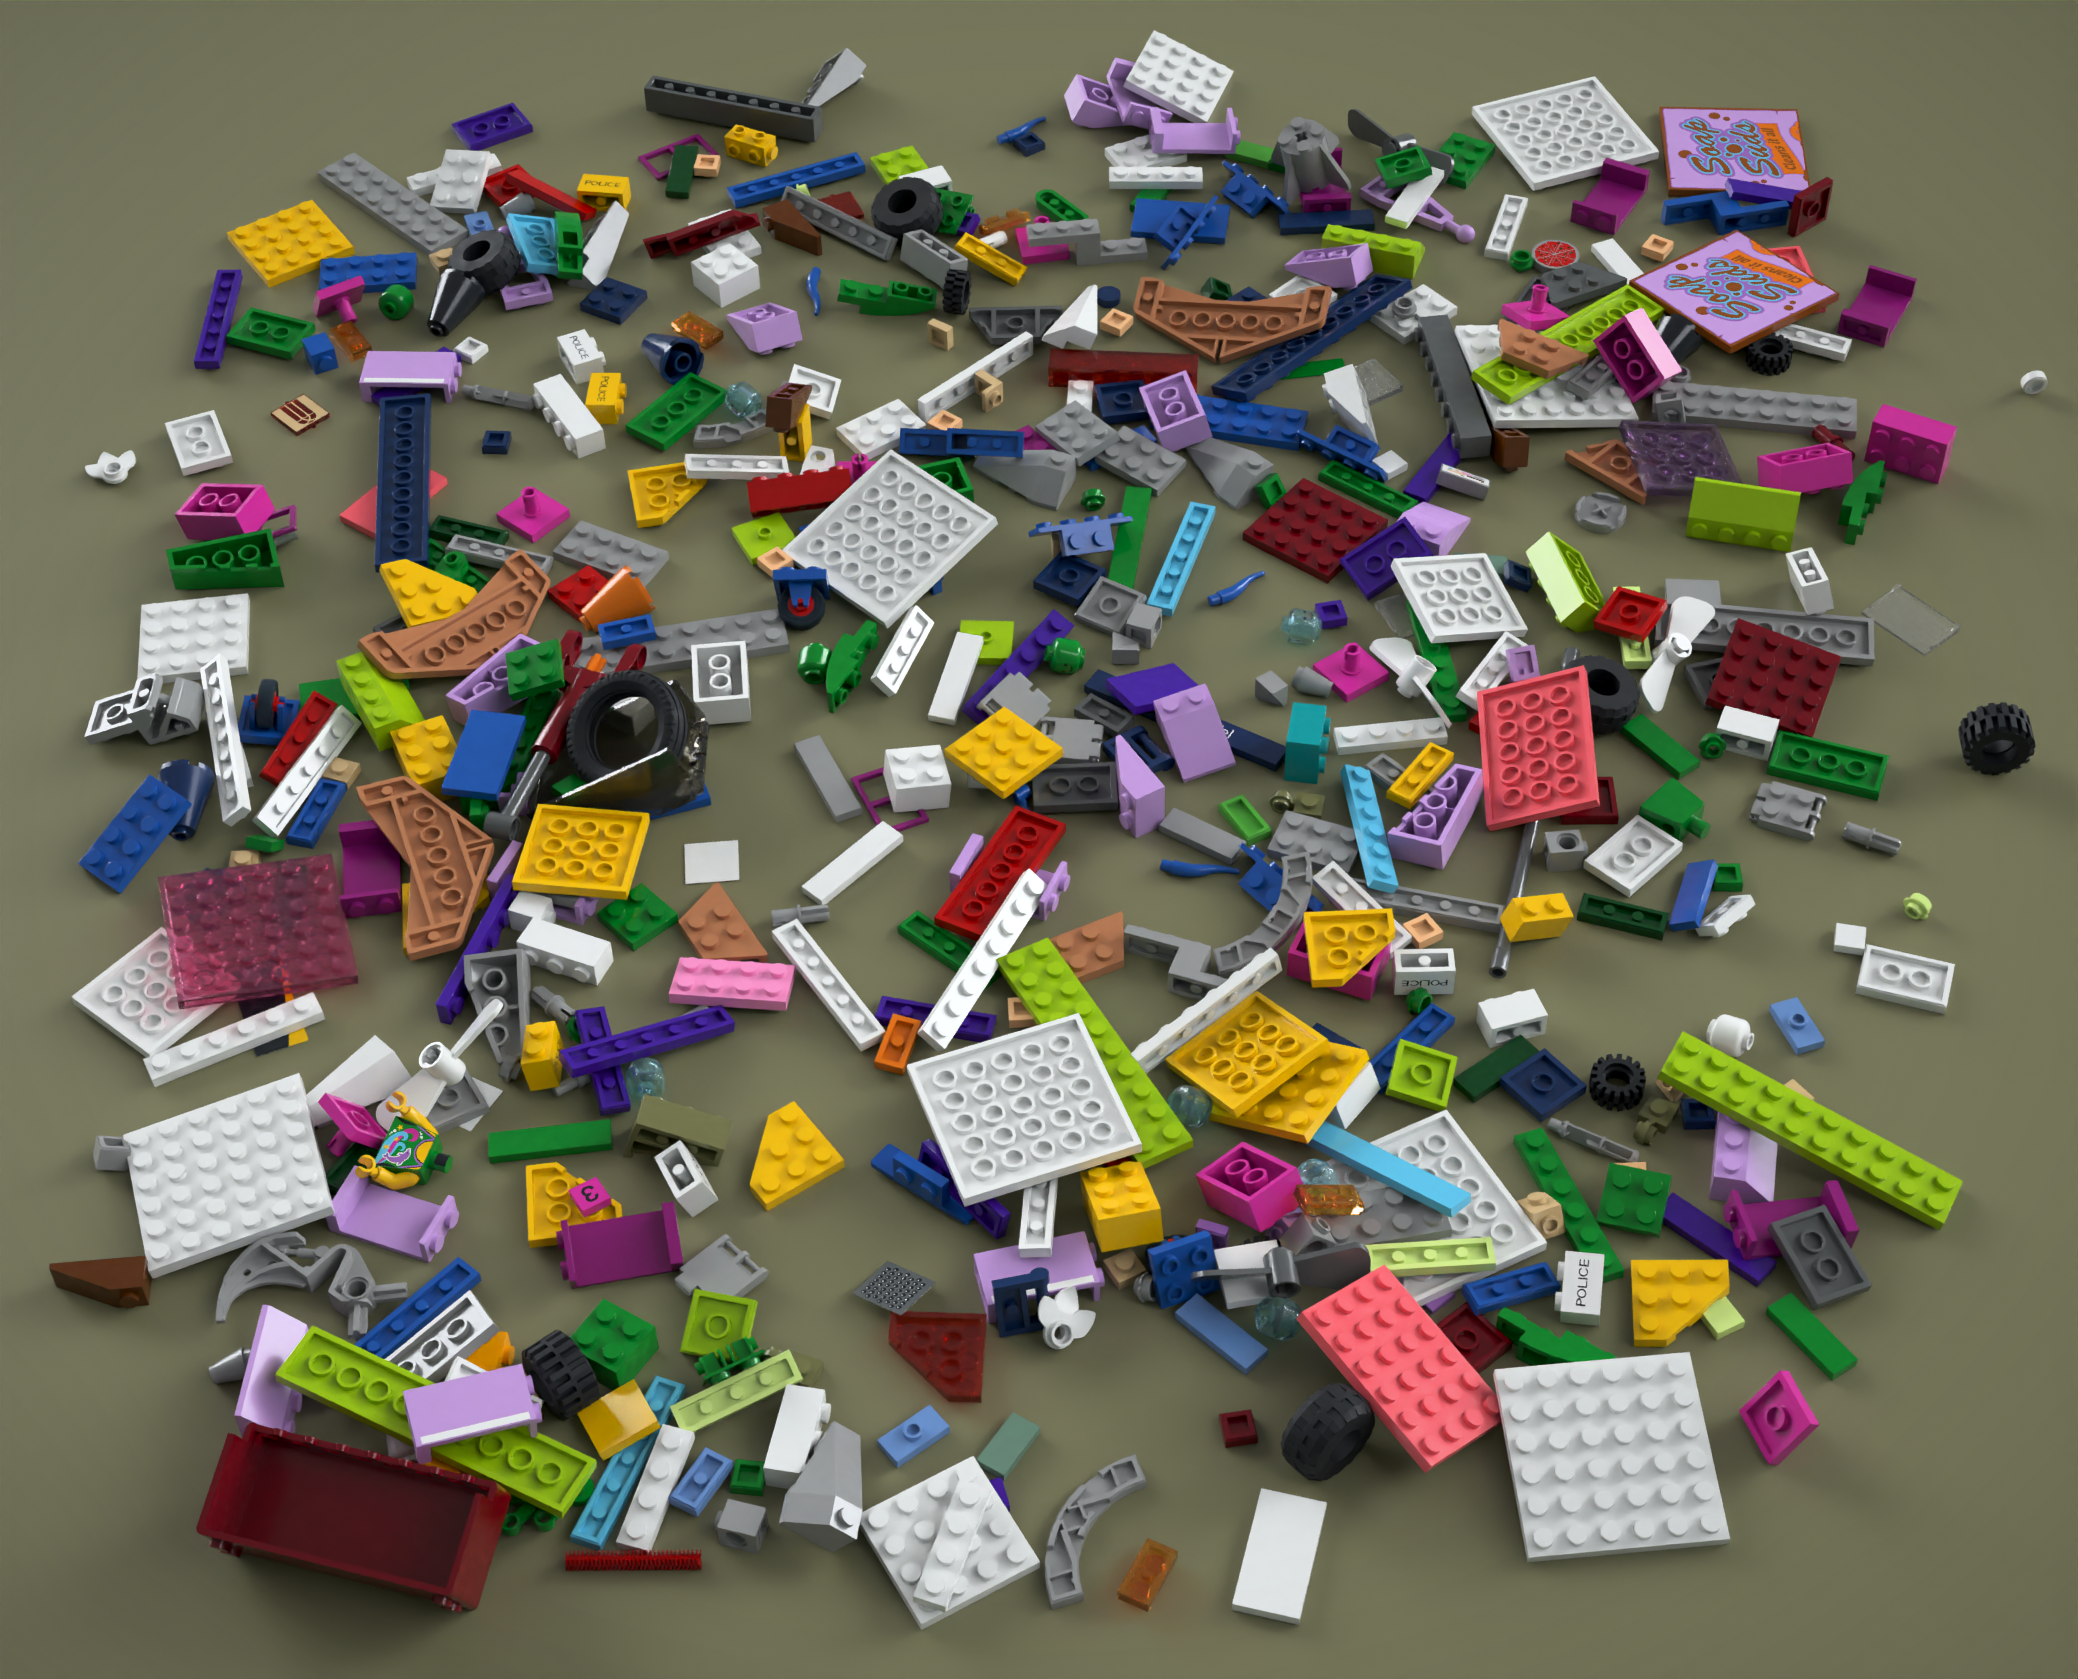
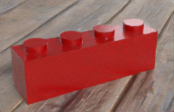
[747,466,851,518]

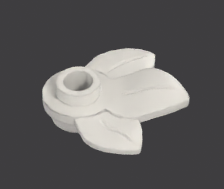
[85,450,136,484]
[1038,1286,1096,1349]

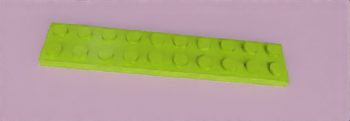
[1471,284,1665,405]
[996,937,1193,1169]
[1657,1031,1963,1230]
[275,1325,597,1519]

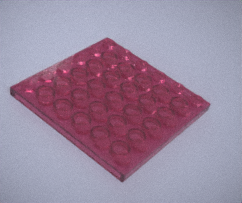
[158,854,358,1009]

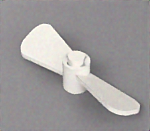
[1639,596,1715,714]
[1369,637,1452,729]
[376,999,503,1131]

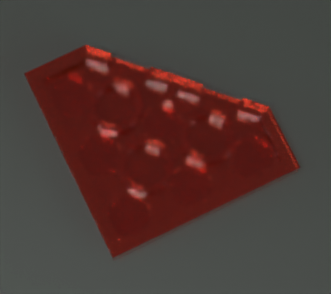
[888,1311,987,1403]

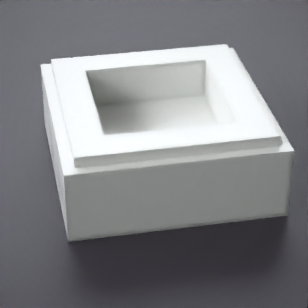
[453,337,489,364]
[1372,450,1408,480]
[1833,923,1866,956]

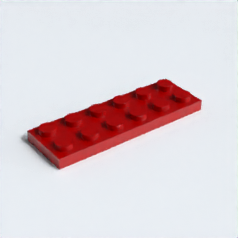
[934,805,1066,942]

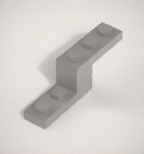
[1026,219,1148,266]
[1124,924,1254,1000]

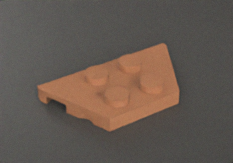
[1497,318,1589,379]
[1564,439,1656,505]
[678,882,769,963]
[1050,911,1124,984]

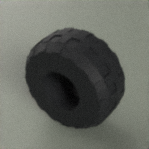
[871,177,943,246]
[448,230,521,296]
[1564,655,1640,735]
[1281,1383,1375,1481]

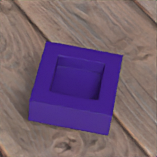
[951,212,981,237]
[1314,600,1348,629]

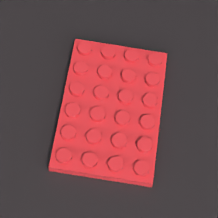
[1477,665,1600,832]
[1296,1264,1502,1473]

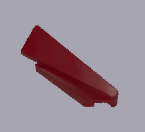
[643,209,760,259]

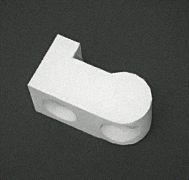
[800,445,835,475]

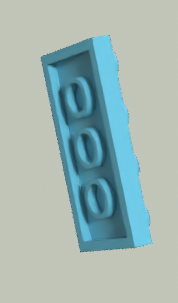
[506,213,558,277]

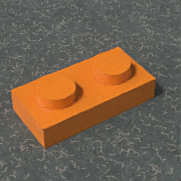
[874,1014,921,1075]

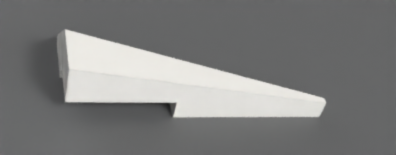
[1042,284,1097,350]
[306,1035,412,1129]

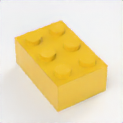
[390,715,458,802]
[1080,1161,1164,1252]

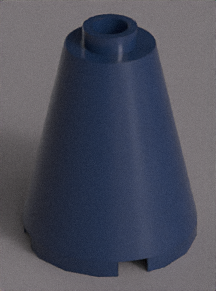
[641,333,704,385]
[158,759,215,841]

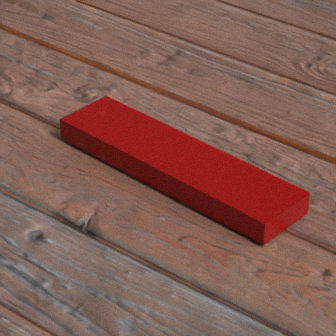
[505,169,597,221]
[259,690,338,787]

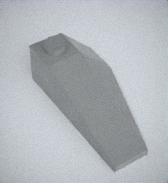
[801,48,867,106]
[1184,438,1274,511]
[973,450,1076,511]
[464,948,531,1065]
[779,1421,863,1553]

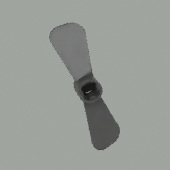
[1348,109,1454,188]
[1190,1242,1371,1299]

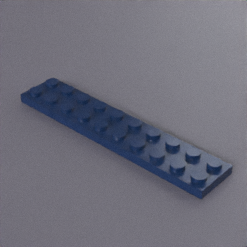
[1211,274,1412,402]
[374,393,432,573]

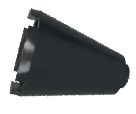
[427,268,485,337]
[1655,313,1702,365]

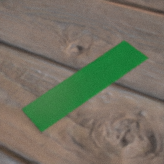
[1280,358,1345,380]

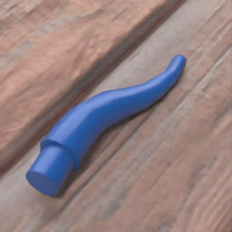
[997,116,1046,145]
[806,267,821,316]
[1207,571,1265,606]
[1160,859,1240,878]

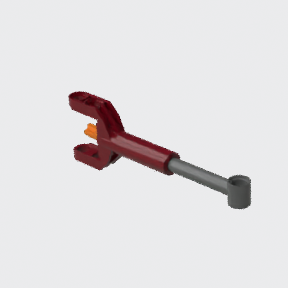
[483,630,647,842]

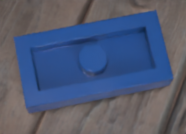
[598,614,657,650]

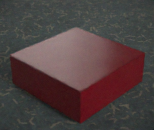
[1219,1409,1258,1448]

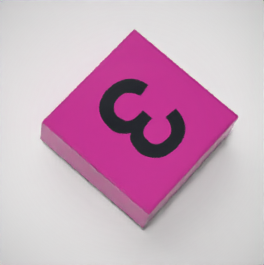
[569,1177,612,1218]

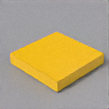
[577,1379,661,1461]

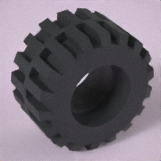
[1958,702,2036,775]
[521,1330,600,1421]

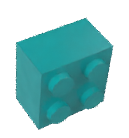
[1284,702,1331,784]

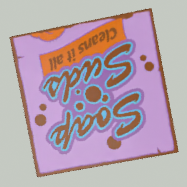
[1659,107,1810,197]
[1629,230,1839,354]

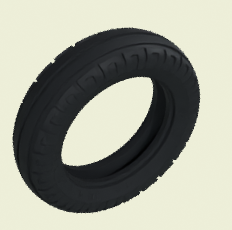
[566,670,688,797]

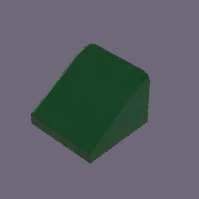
[1201,277,1232,300]

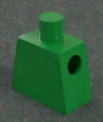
[1639,777,1711,842]

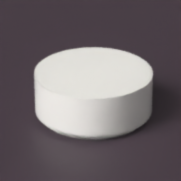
[2020,370,2048,394]

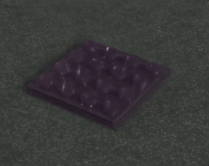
[1619,420,1743,497]

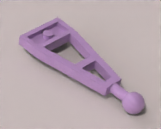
[1359,175,1475,244]
[497,226,553,310]

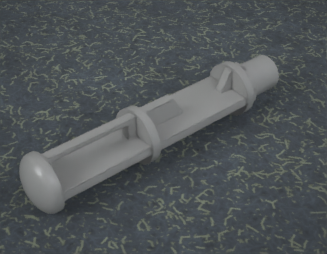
[462,385,535,411]
[1547,1118,1639,1163]

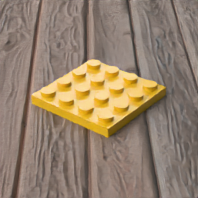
[227,200,355,288]
[512,804,650,900]
[1165,991,1330,1118]
[1205,1042,1370,1144]

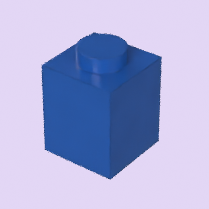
[301,332,339,375]

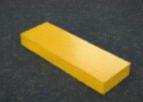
[954,232,1028,286]
[1386,742,1454,809]

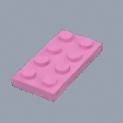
[669,957,796,1011]

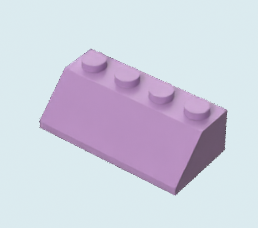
[1709,1111,1778,1204]
[234,1305,308,1437]

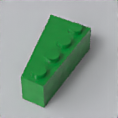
[166,528,285,590]

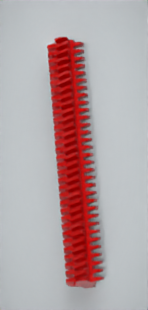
[565,1549,702,1571]

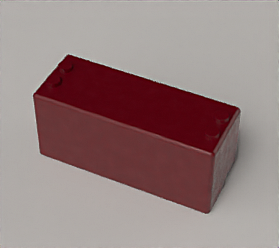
[196,1422,511,1613]

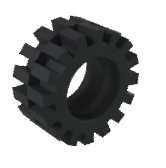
[942,269,971,315]
[1746,332,1793,376]
[1588,1054,1646,1112]

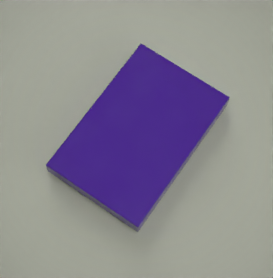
[451,103,533,151]
[1339,517,1434,601]
[1105,663,1199,715]

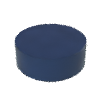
[1097,286,1121,308]

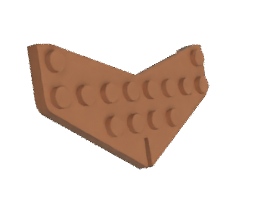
[1133,277,1332,364]
[357,549,550,679]
[356,776,494,961]

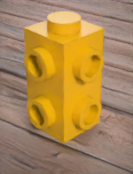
[724,124,778,167]

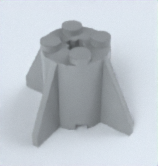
[1271,117,1352,208]

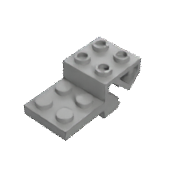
[85,673,205,745]

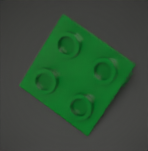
[934,188,975,235]
[694,1336,765,1386]

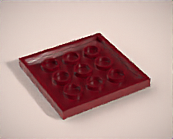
[1243,478,1388,584]
[1705,618,1842,738]

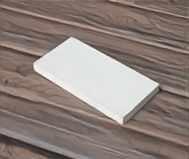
[1232,1488,1327,1625]

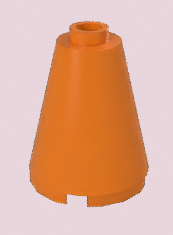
[579,565,656,633]

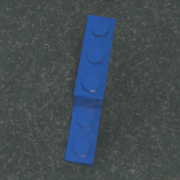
[1661,191,1789,235]
[899,428,1024,458]

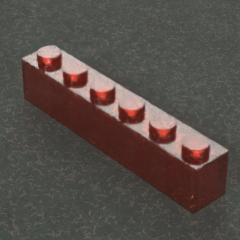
[1048,348,1199,393]

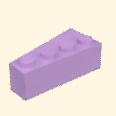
[445,634,540,726]
[1387,764,1484,870]

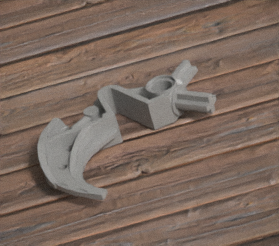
[216,1231,409,1341]

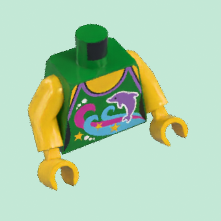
[355,1091,453,1190]

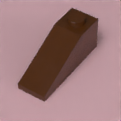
[761,199,822,256]
[765,382,812,433]
[1486,420,1530,471]
[49,1256,152,1308]

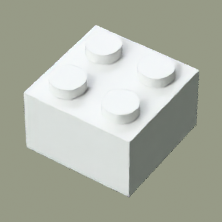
[691,243,760,308]
[883,745,951,813]

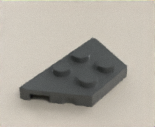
[1541,262,1627,309]
[969,306,1062,346]

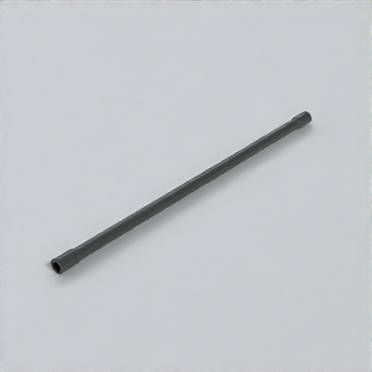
[1489,647,1580,979]

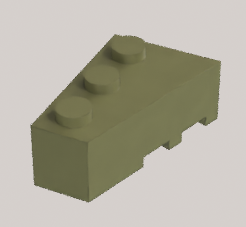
[623,1094,732,1167]

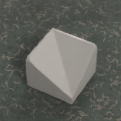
[1112,632,1139,664]
[1254,670,1288,707]
[93,1136,131,1171]

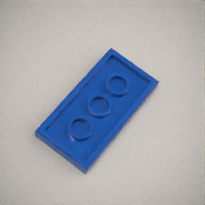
[1131,198,1230,244]
[441,709,526,801]

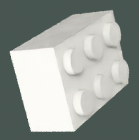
[691,641,751,726]

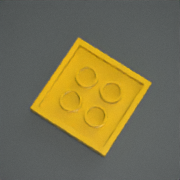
[944,706,1063,800]

